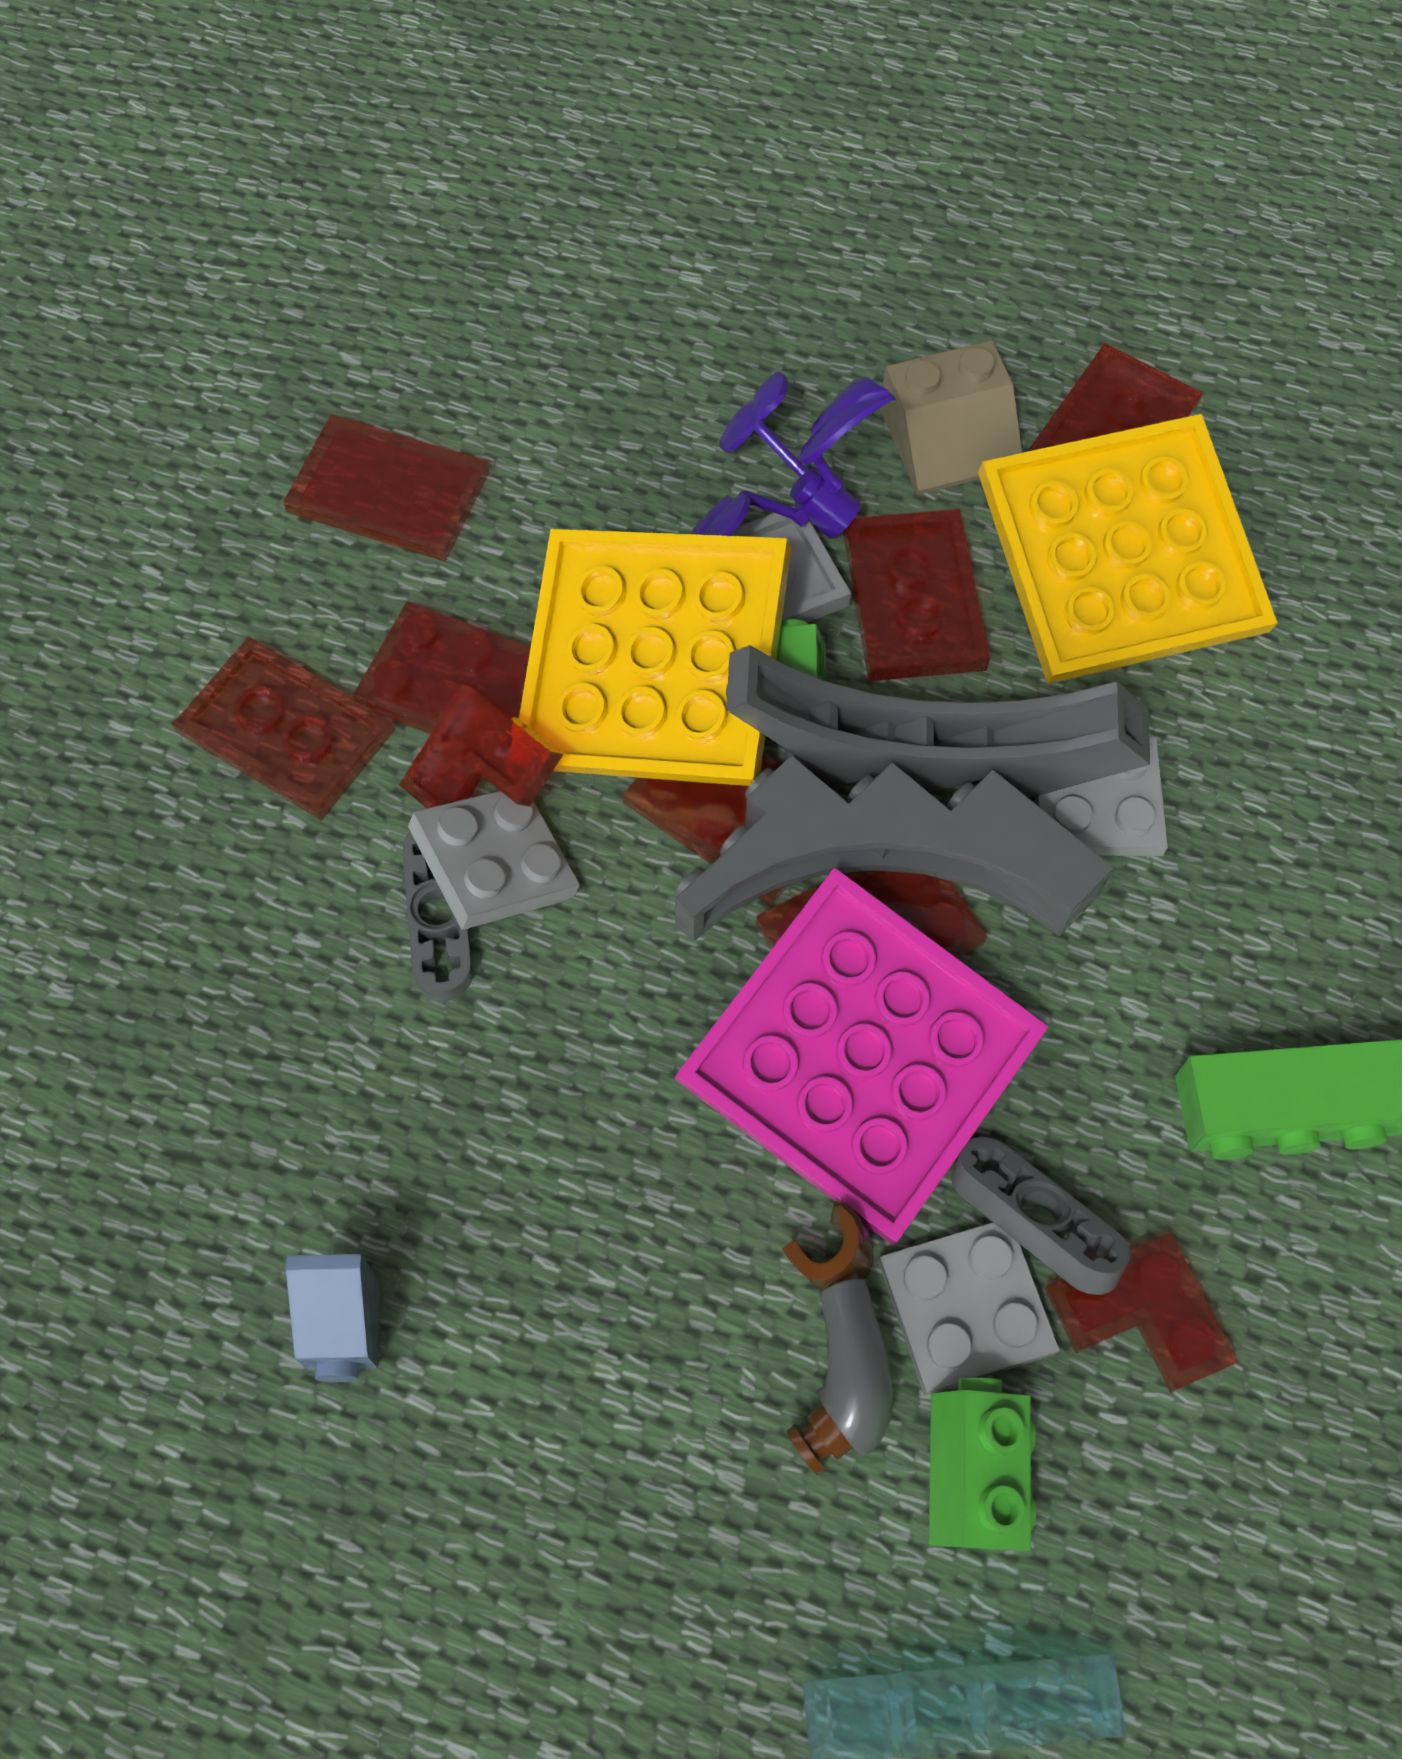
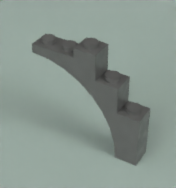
[726,645,1150,798]
[675,756,1114,941]

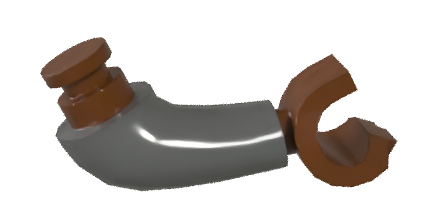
[782,1201,893,1475]

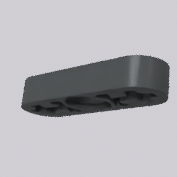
[403,832,473,1001]
[951,1137,1130,1295]

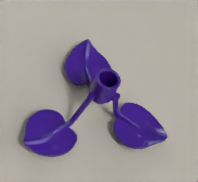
[689,371,896,538]

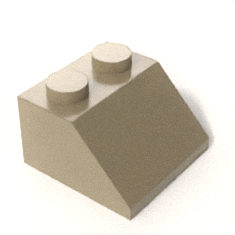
[880,340,1023,495]

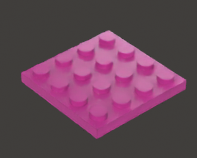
[674,867,1048,1245]

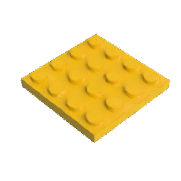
[978,414,1278,684]
[512,529,792,786]

